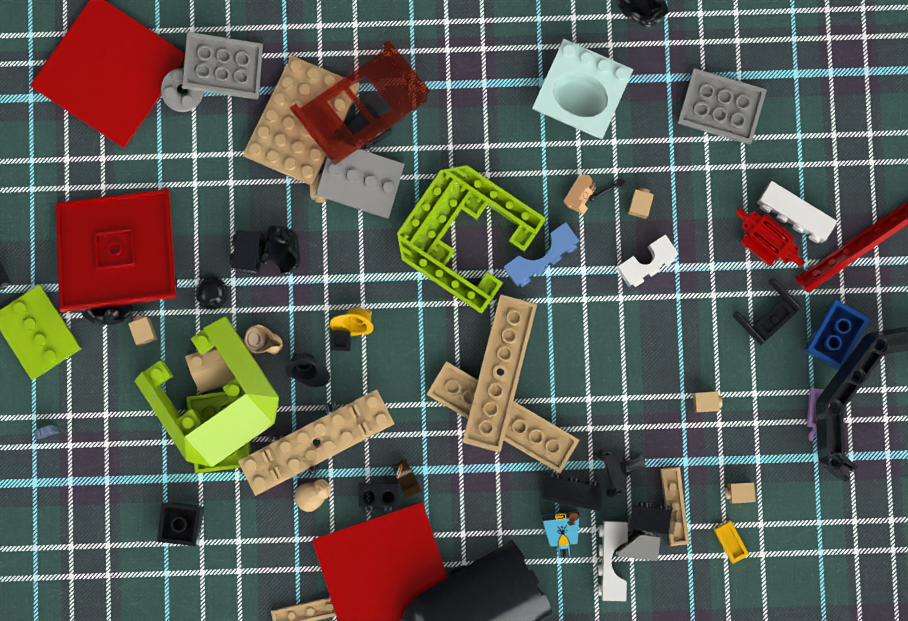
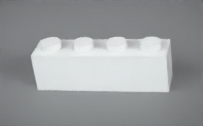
[757,181,838,243]

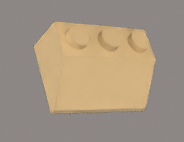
[185,337,244,394]

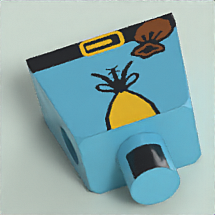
[541,511,579,557]

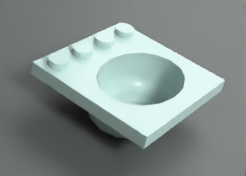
[532,39,634,139]

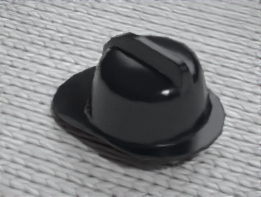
[286,353,330,387]

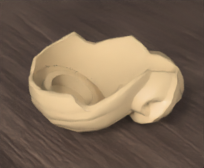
[244,324,283,354]
[294,479,331,512]

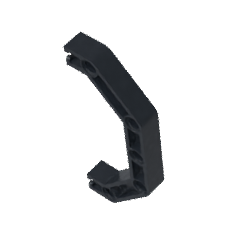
[816,327,908,482]

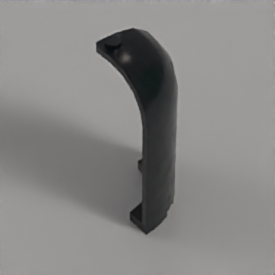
[401,540,553,621]

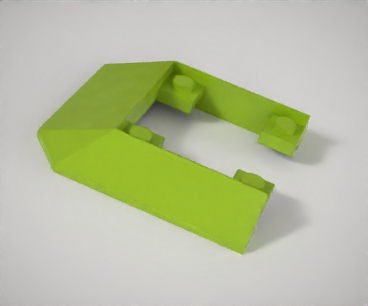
[397,165,546,314]
[135,316,279,467]

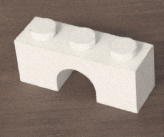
[616,234,679,287]

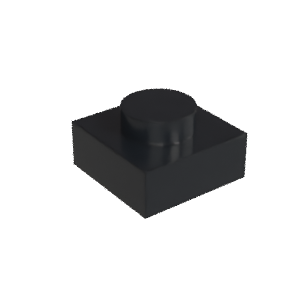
[331,330,351,351]

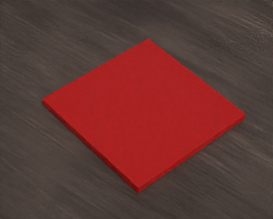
[30,0,185,149]
[55,189,177,312]
[312,502,447,621]

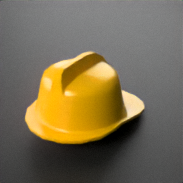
[330,307,374,336]

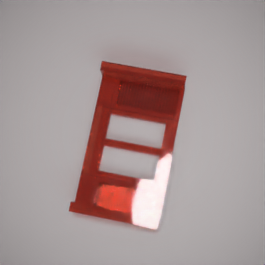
[289,40,430,165]

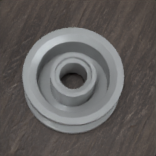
[161,68,204,112]

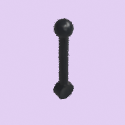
[589,178,625,202]

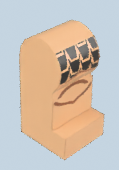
[564,174,596,215]

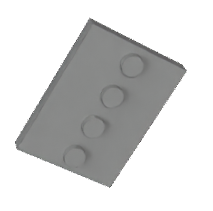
[182,32,263,100]
[678,68,767,145]
[315,140,405,219]

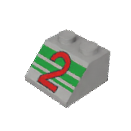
[614,530,660,561]

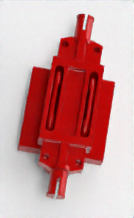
[735,207,806,268]

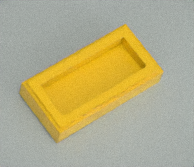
[713,520,749,564]

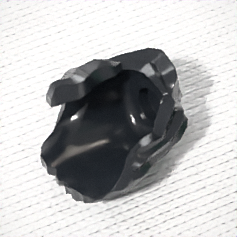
[618,0,668,27]
[261,226,301,275]
[81,303,134,325]

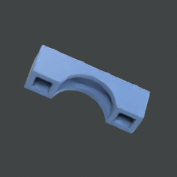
[503,222,579,287]

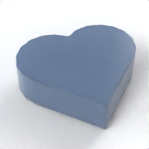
[34,425,59,439]

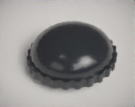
[196,277,228,310]

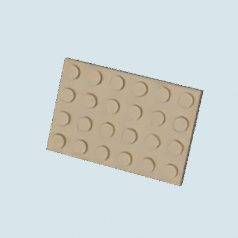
[243,55,360,186]

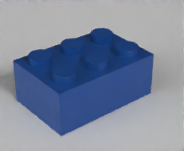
[803,300,870,370]

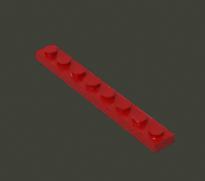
[795,201,908,293]

